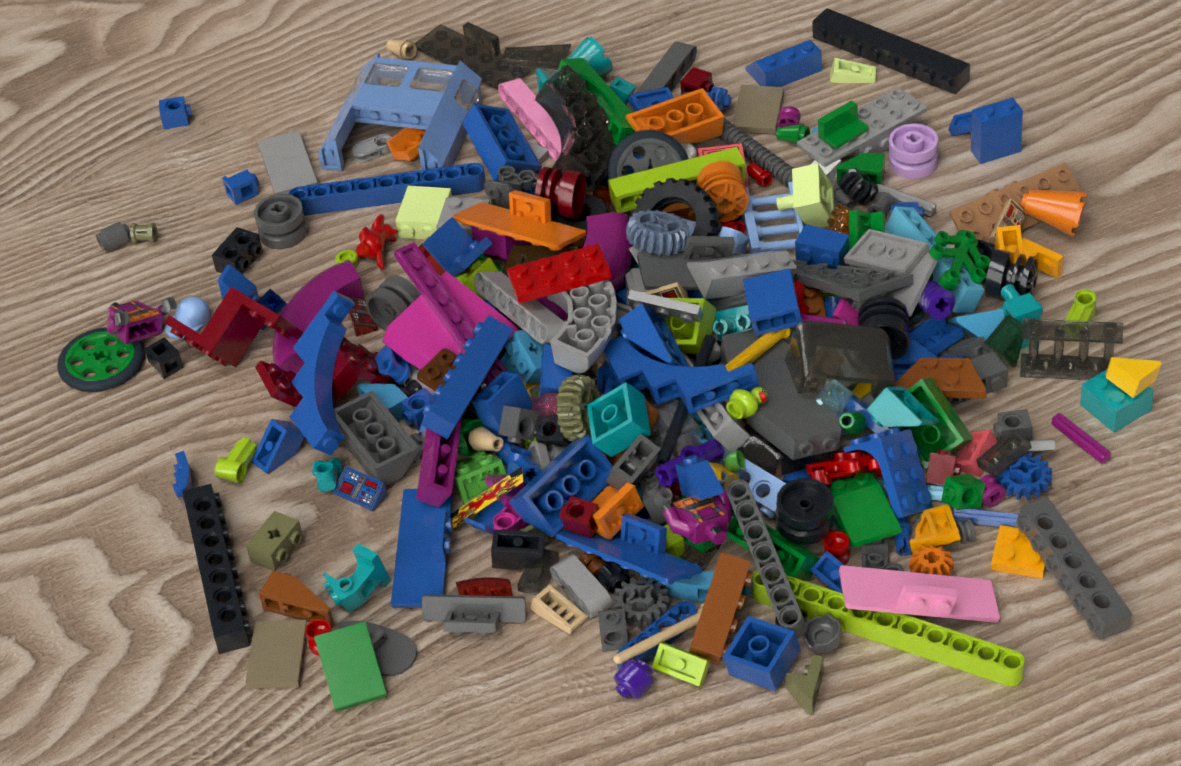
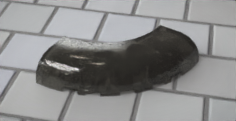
[535,65,612,186]

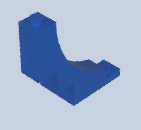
[289,291,355,456]
[603,336,759,414]

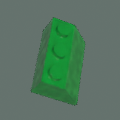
[899,378,974,469]

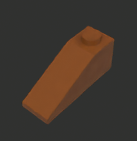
[259,571,334,628]

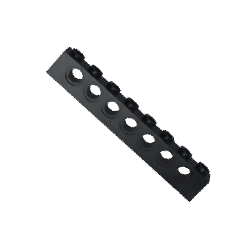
[182,484,252,654]

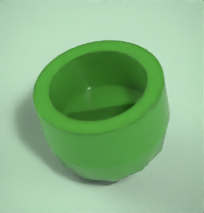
[724,450,746,472]

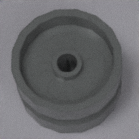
[254,194,307,250]
[365,275,421,332]

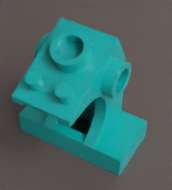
[323,543,391,613]

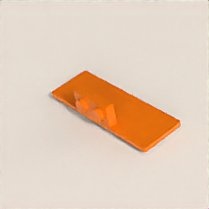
[452,190,586,251]

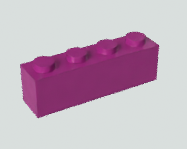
[416,417,462,508]

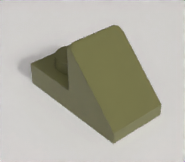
[786,655,824,715]

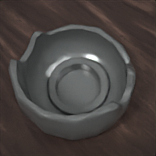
[803,614,843,654]

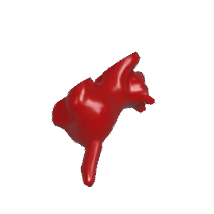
[356,214,398,270]

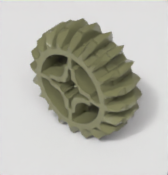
[555,375,601,441]

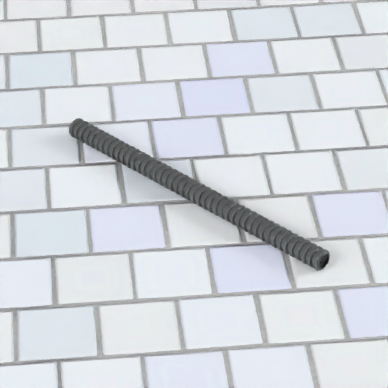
[682,92,853,232]

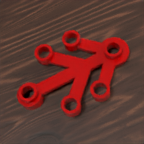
[809,459,883,486]

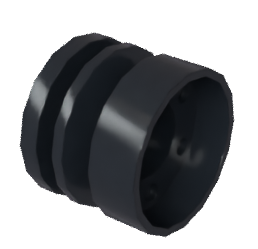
[985,249,1038,300]
[858,297,910,362]

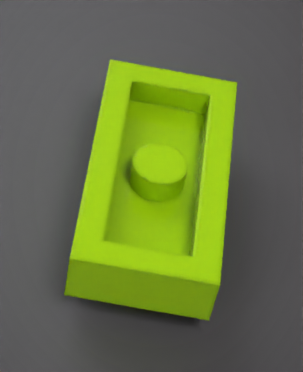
[652,642,711,686]

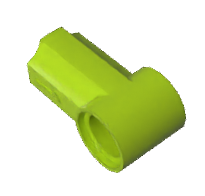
[1062,289,1096,338]
[215,437,257,484]

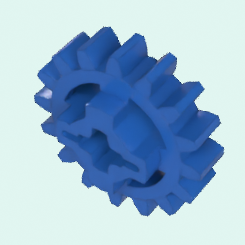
[996,452,1052,500]

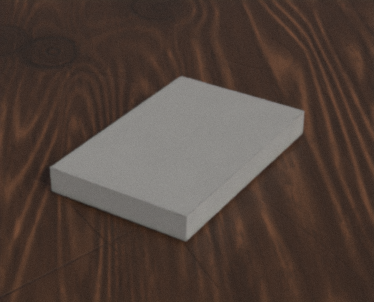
[844,229,930,277]

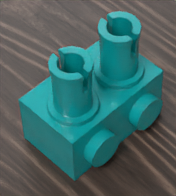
[1000,284,1043,352]
[713,305,753,341]

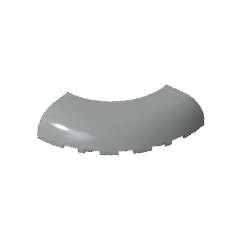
[547,280,617,373]

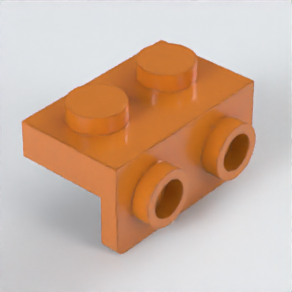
[387,127,426,162]

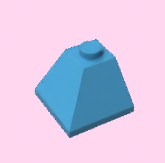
[947,309,1008,346]

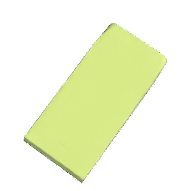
[830,58,876,83]

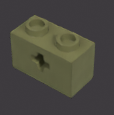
[246,511,303,571]

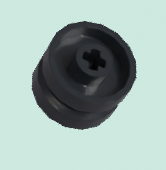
[776,478,834,545]

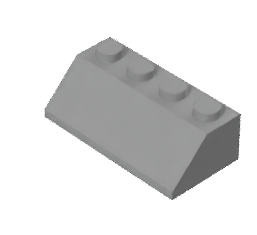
[687,251,797,300]

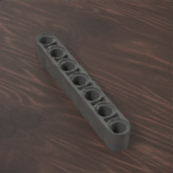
[726,479,807,638]

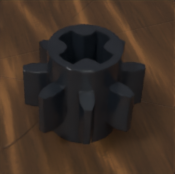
[597,562,630,594]

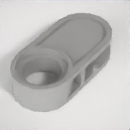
[352,134,392,163]

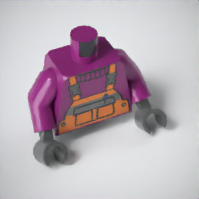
[106,296,177,344]
[654,470,732,545]

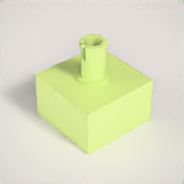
[776,163,835,228]

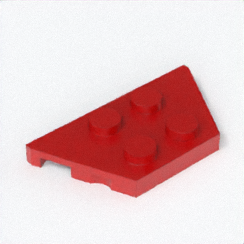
[805,450,875,475]

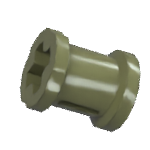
[130,222,158,243]

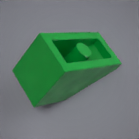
[837,153,885,186]

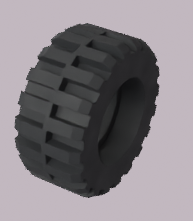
[630,178,722,253]

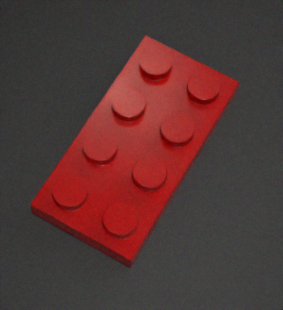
[507,244,612,304]

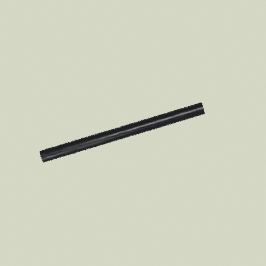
[656,335,716,466]

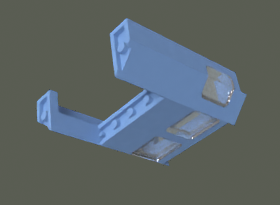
[318,53,482,172]

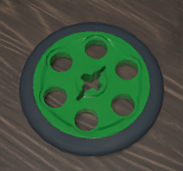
[57,327,145,392]

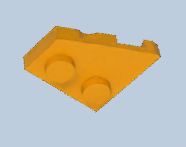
[909,504,961,552]

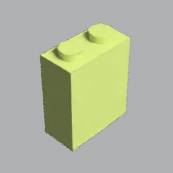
[395,186,452,240]

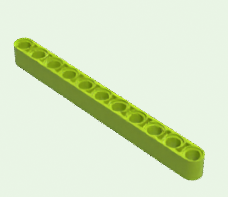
[751,570,1025,687]

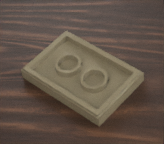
[733,85,784,134]
[246,620,307,689]

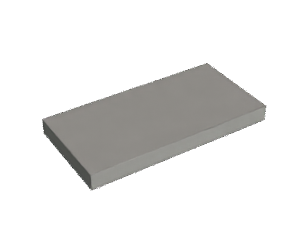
[257,130,318,195]

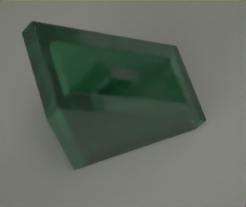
[984,315,1027,368]

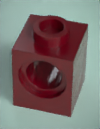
[559,496,600,538]

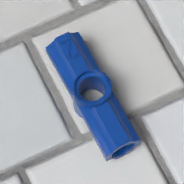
[496,441,542,485]

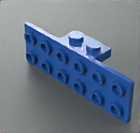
[391,489,453,608]
[556,513,702,585]

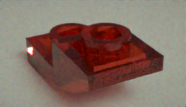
[456,577,513,596]

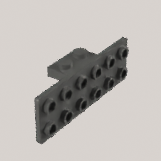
[637,236,745,290]

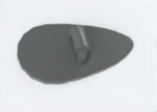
[338,621,417,676]

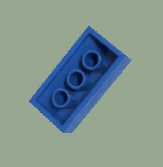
[462,104,542,182]
[508,435,613,537]

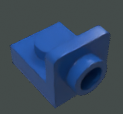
[948,111,972,136]

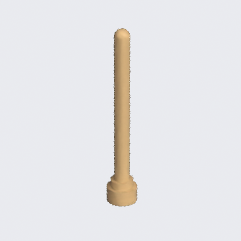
[613,604,704,664]

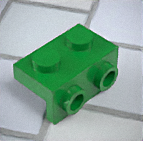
[849,210,885,250]

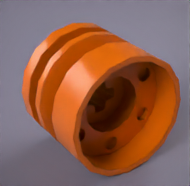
[696,161,749,222]

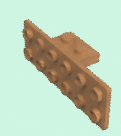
[949,163,1086,244]

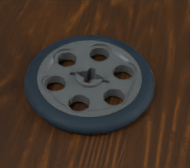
[608,130,689,180]

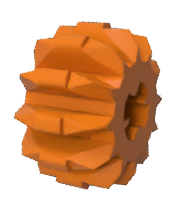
[909,544,954,576]

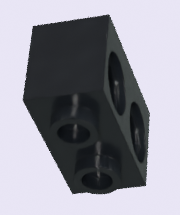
[212,227,263,274]

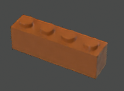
[689,552,753,665]

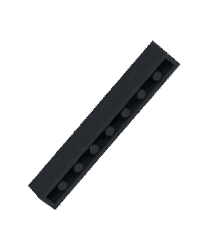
[812,8,970,95]

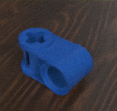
[375,345,411,384]

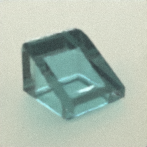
[815,378,853,413]

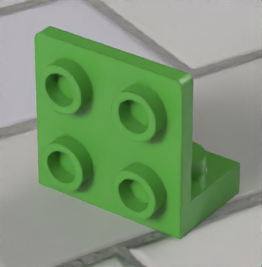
[454,451,507,505]

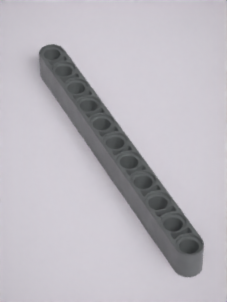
[577,41,697,194]

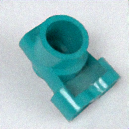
[312,458,342,492]

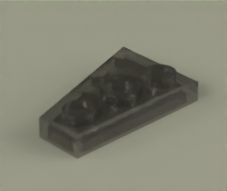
[502,44,571,72]

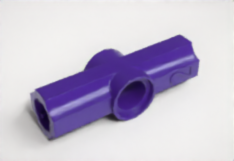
[655,439,724,487]

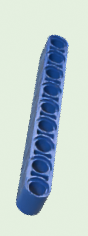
[289,163,486,216]

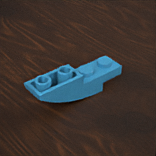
[646,564,751,603]

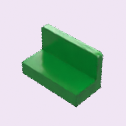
[818,100,869,149]

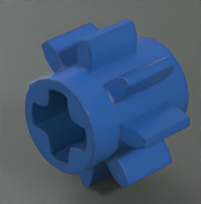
[706,87,732,112]

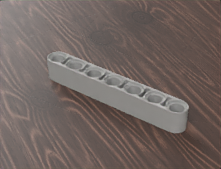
[474,271,565,344]

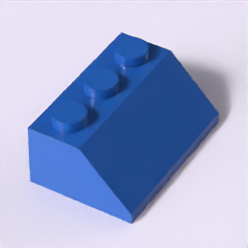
[745,40,822,87]

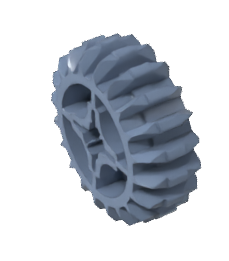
[626,210,690,256]

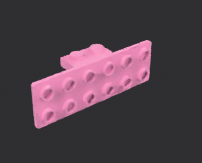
[839,565,1000,623]

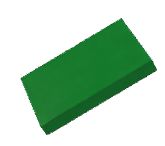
[314,622,387,712]

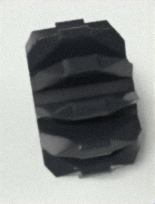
[839,168,879,205]

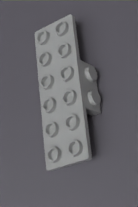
[797,87,927,167]

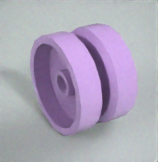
[889,123,938,179]

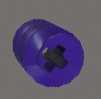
[917,280,955,320]

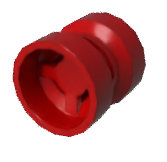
[823,531,850,565]
[305,619,332,656]

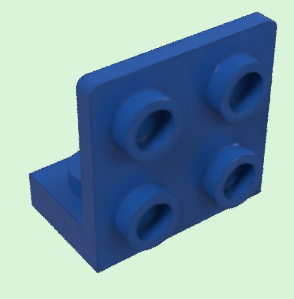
[422,217,493,277]

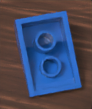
[619,303,689,367]

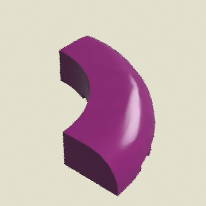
[536,213,634,322]
[273,260,364,374]

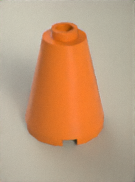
[1021,189,1088,237]

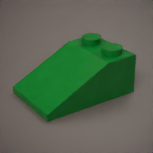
[827,472,902,548]

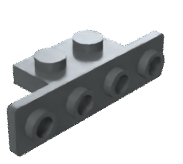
[422,594,526,635]

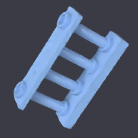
[742,182,803,254]

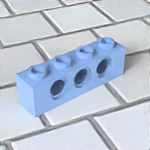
[715,444,786,519]

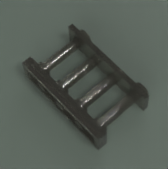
[1020,318,1123,381]

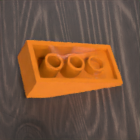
[626,88,724,144]

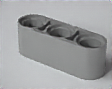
[550,555,613,619]

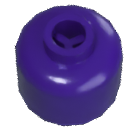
[614,659,654,699]

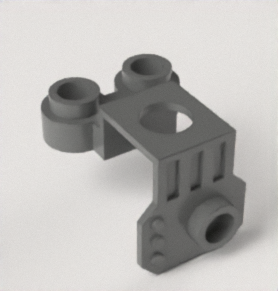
[484,166,536,209]

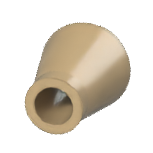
[386,39,417,60]
[468,427,504,452]

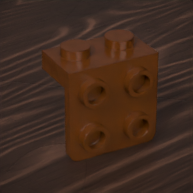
[417,348,482,398]

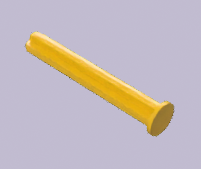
[725,328,791,372]

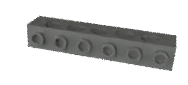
[1016,497,1133,640]

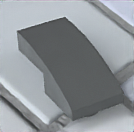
[862,537,888,569]

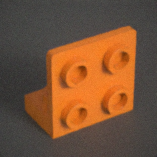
[579,482,644,540]

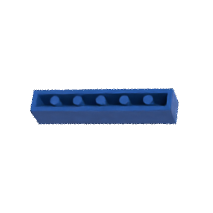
[422,315,514,440]

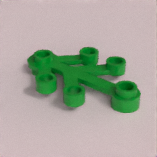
[929,230,991,291]

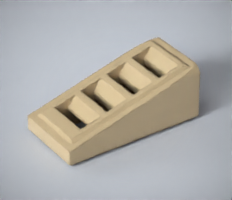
[530,584,588,634]

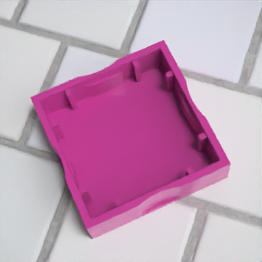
[382,271,519,370]

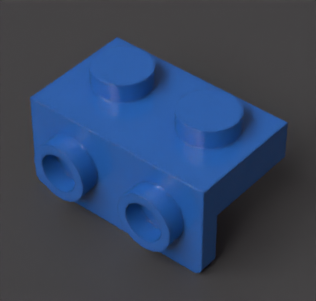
[910,316,965,357]

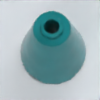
[554,37,613,77]

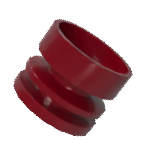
[535,167,586,219]

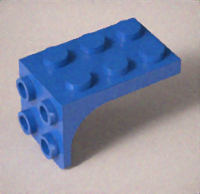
[843,427,933,519]

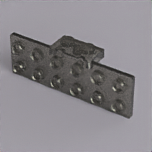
[414,22,531,90]

